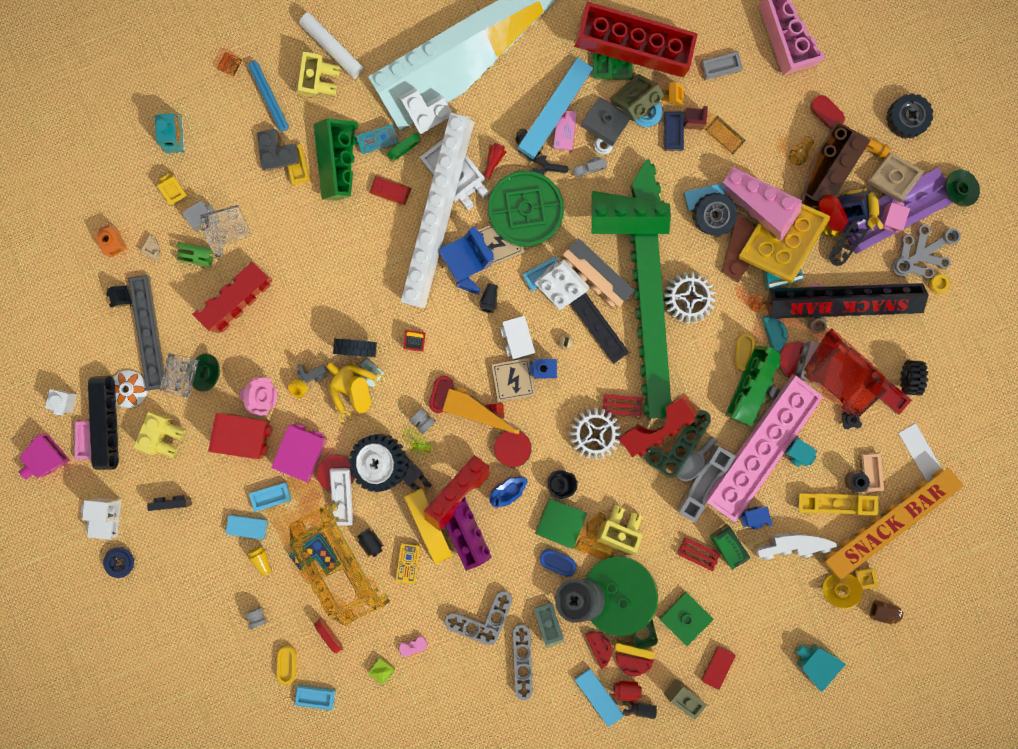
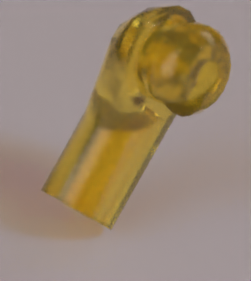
[586,512,606,540]

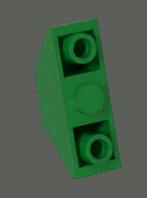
[630,159,665,203]

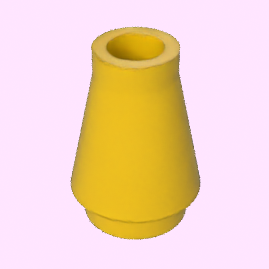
[247,546,272,576]

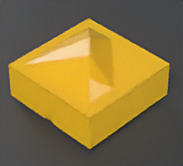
[855,568,879,589]

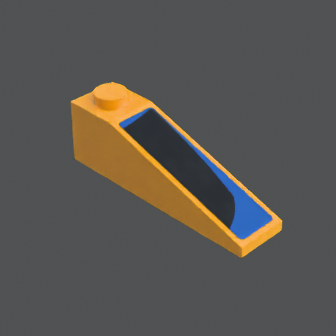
[443,387,520,434]

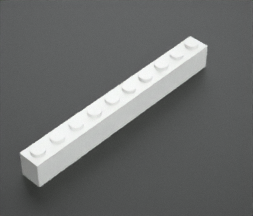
[401,113,474,308]

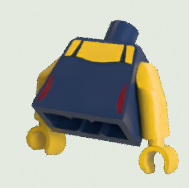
[823,187,883,237]

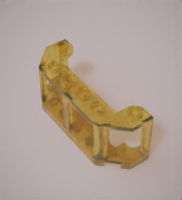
[290,500,390,627]

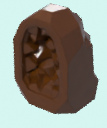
[870,599,904,624]

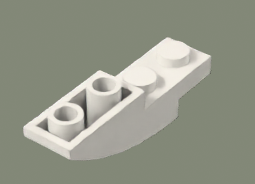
[754,533,837,560]

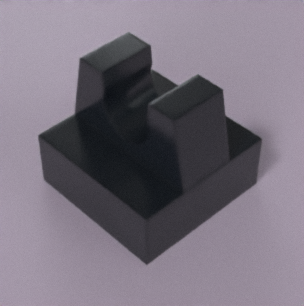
[106,285,132,308]

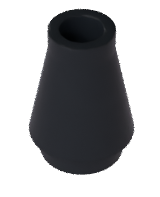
[479,283,498,313]

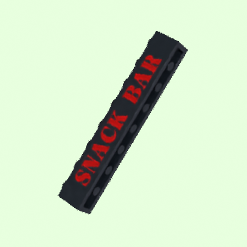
[766,283,929,319]

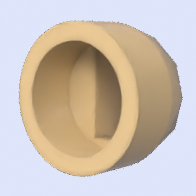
[558,334,574,350]

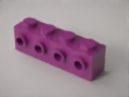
[445,497,492,571]

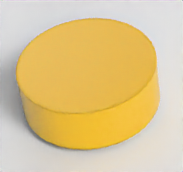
[928,274,950,294]
[288,379,308,398]

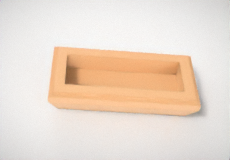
[861,452,884,492]

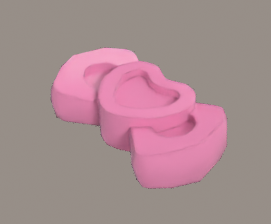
[399,635,427,658]

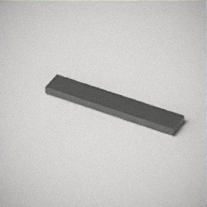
[128,275,167,391]

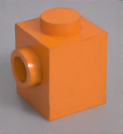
[94,226,127,258]

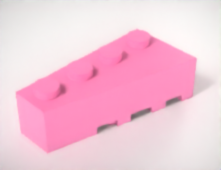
[758,0,826,76]
[723,167,802,242]

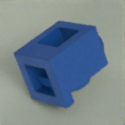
[740,505,772,529]

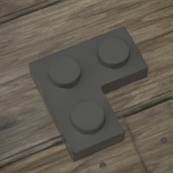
[257,129,299,171]

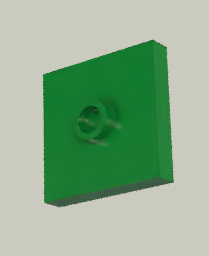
[659,591,714,646]

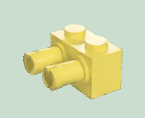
[296,51,340,98]
[133,412,186,459]
[596,505,643,555]

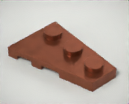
[721,214,757,282]

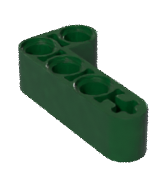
[645,410,711,478]

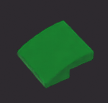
[593,53,634,80]
[535,498,587,549]

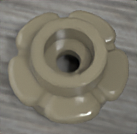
[808,317,827,334]

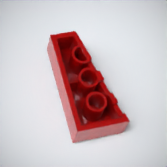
[192,262,272,333]

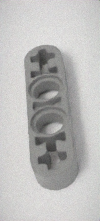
[513,623,533,700]

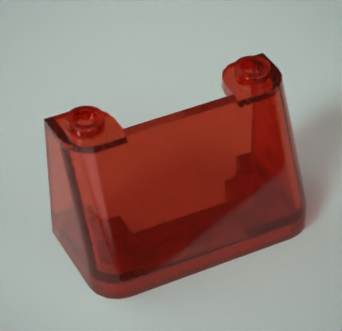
[804,328,893,418]

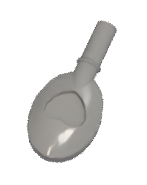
[675,436,717,481]

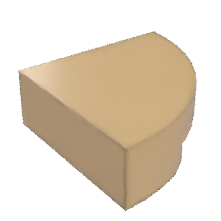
[140,235,161,261]

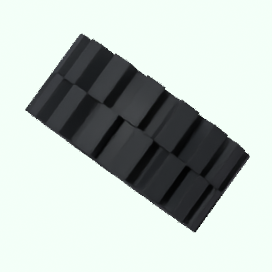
[900,360,928,396]

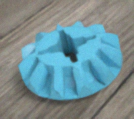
[634,103,662,128]

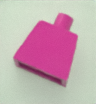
[19,433,71,479]

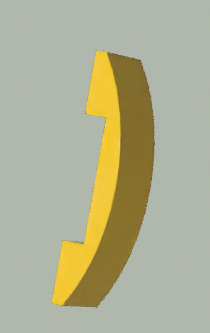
[404,488,452,564]
[798,493,878,516]

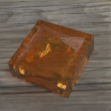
[217,52,242,77]

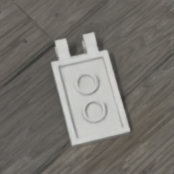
[420,139,489,211]

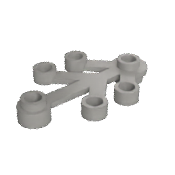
[892,225,961,279]

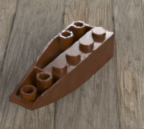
[801,121,871,212]

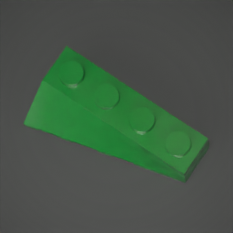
[313,118,358,201]
[725,346,781,426]

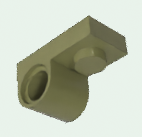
[663,679,707,720]

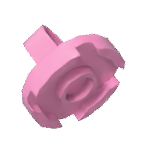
[239,377,277,416]

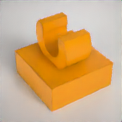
[662,82,684,106]

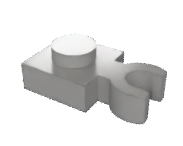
[573,157,608,178]

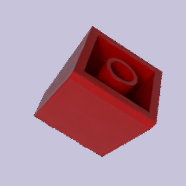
[208,412,272,459]

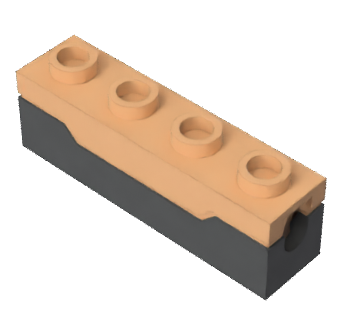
[562,238,635,309]

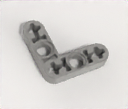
[445,590,512,645]

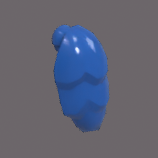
[489,476,528,508]

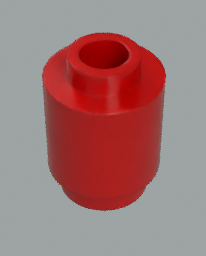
[613,680,642,702]

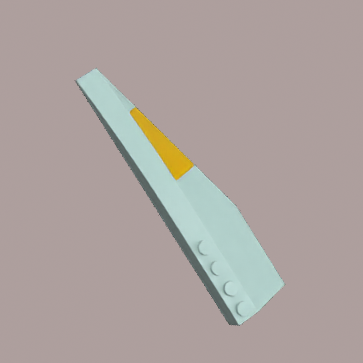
[368,0,556,131]

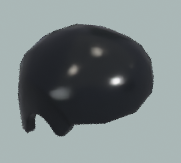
[546,470,578,499]

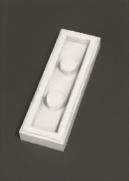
[330,468,353,525]

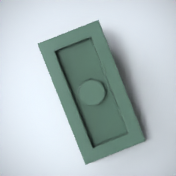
[534,603,565,648]

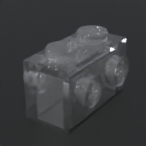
[160,353,198,397]

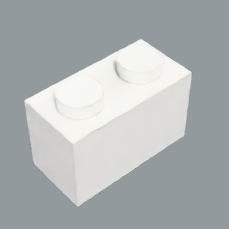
[500,316,535,360]

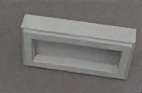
[700,51,743,81]

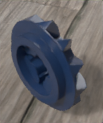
[103,547,135,578]

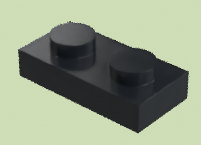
[147,495,192,511]

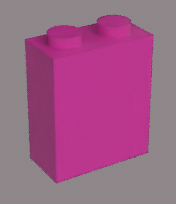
[271,422,327,482]

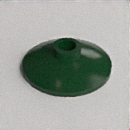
[945,169,980,207]
[190,353,220,392]

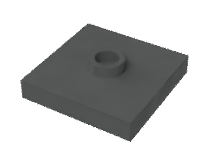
[580,97,631,146]

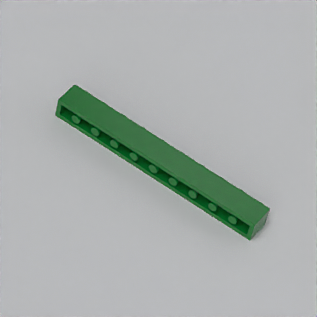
[629,234,671,419]

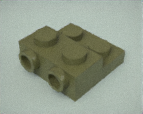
[610,74,664,120]

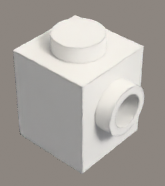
[45,389,77,415]

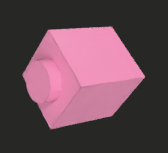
[878,201,910,233]

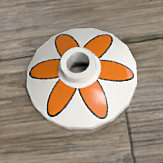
[113,370,147,408]

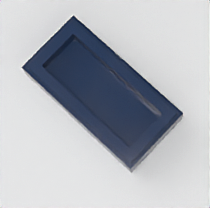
[664,111,684,151]

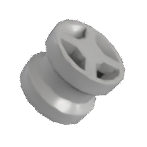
[244,607,267,629]

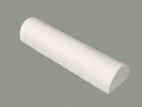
[299,12,365,79]

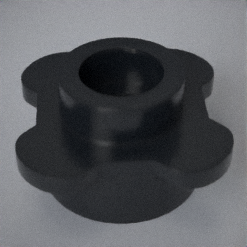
[841,410,862,430]

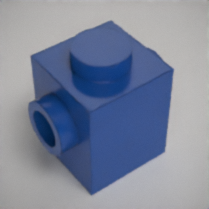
[529,359,557,379]

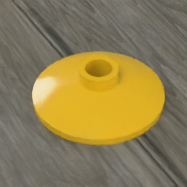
[822,574,863,609]

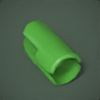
[177,242,214,267]

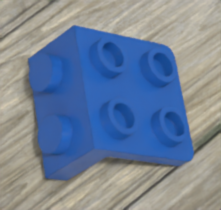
[439,227,494,282]

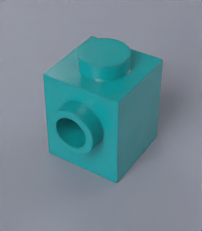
[784,437,817,467]

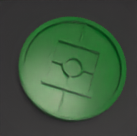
[488,171,564,247]
[586,557,658,636]

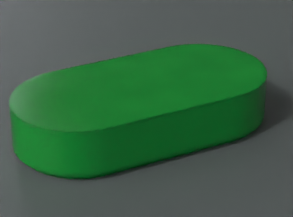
[386,133,421,162]

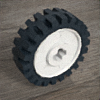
[349,434,408,492]

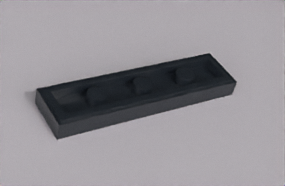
[570,292,629,364]

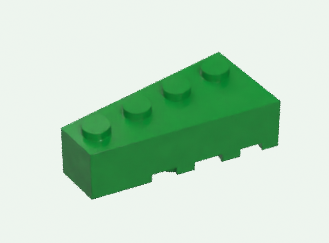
[591,191,671,234]

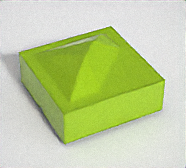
[368,657,395,685]

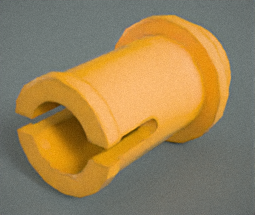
[866,137,890,158]

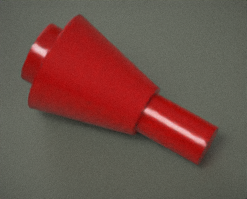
[483,143,507,178]

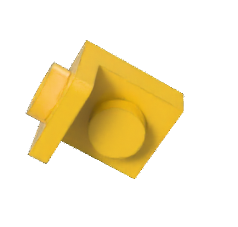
[157,173,187,206]

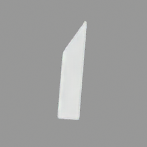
[899,424,941,483]

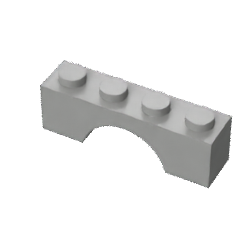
[675,445,736,523]

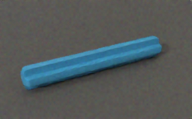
[248,61,289,132]

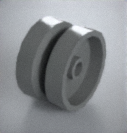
[555,578,605,623]

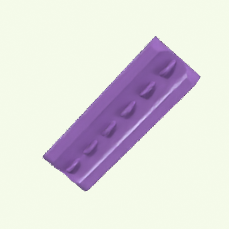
[843,167,954,254]

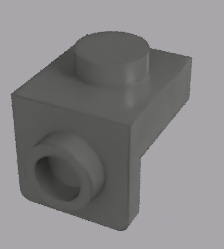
[297,364,329,383]

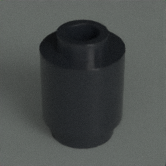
[845,471,870,492]
[357,528,384,558]

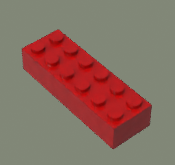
[574,2,698,78]

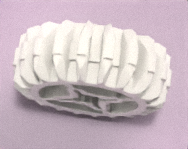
[664,272,716,324]
[569,408,622,460]

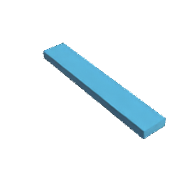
[518,57,593,159]

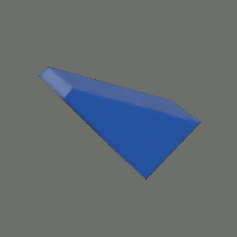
[456,277,481,295]

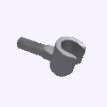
[766,386,780,399]

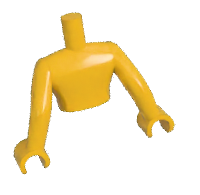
[326,362,386,422]

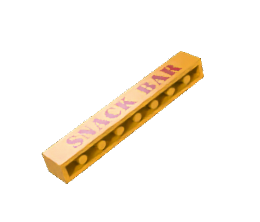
[824,468,964,581]

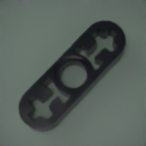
[829,218,870,266]

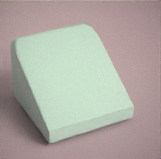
[355,358,384,387]

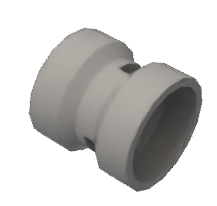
[409,408,436,435]

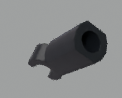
[622,701,657,719]

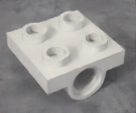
[535,260,589,310]

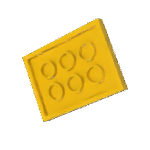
[739,204,830,284]

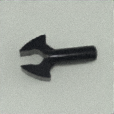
[532,156,569,175]

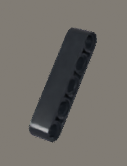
[88,375,119,470]

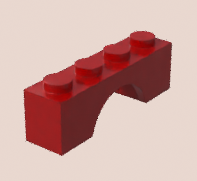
[619,393,698,457]
[424,455,489,531]

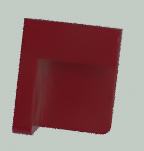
[684,106,708,130]

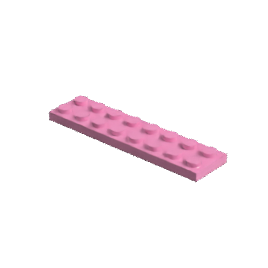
[706,374,823,522]

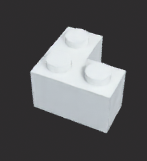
[398,87,452,134]
[81,497,121,540]

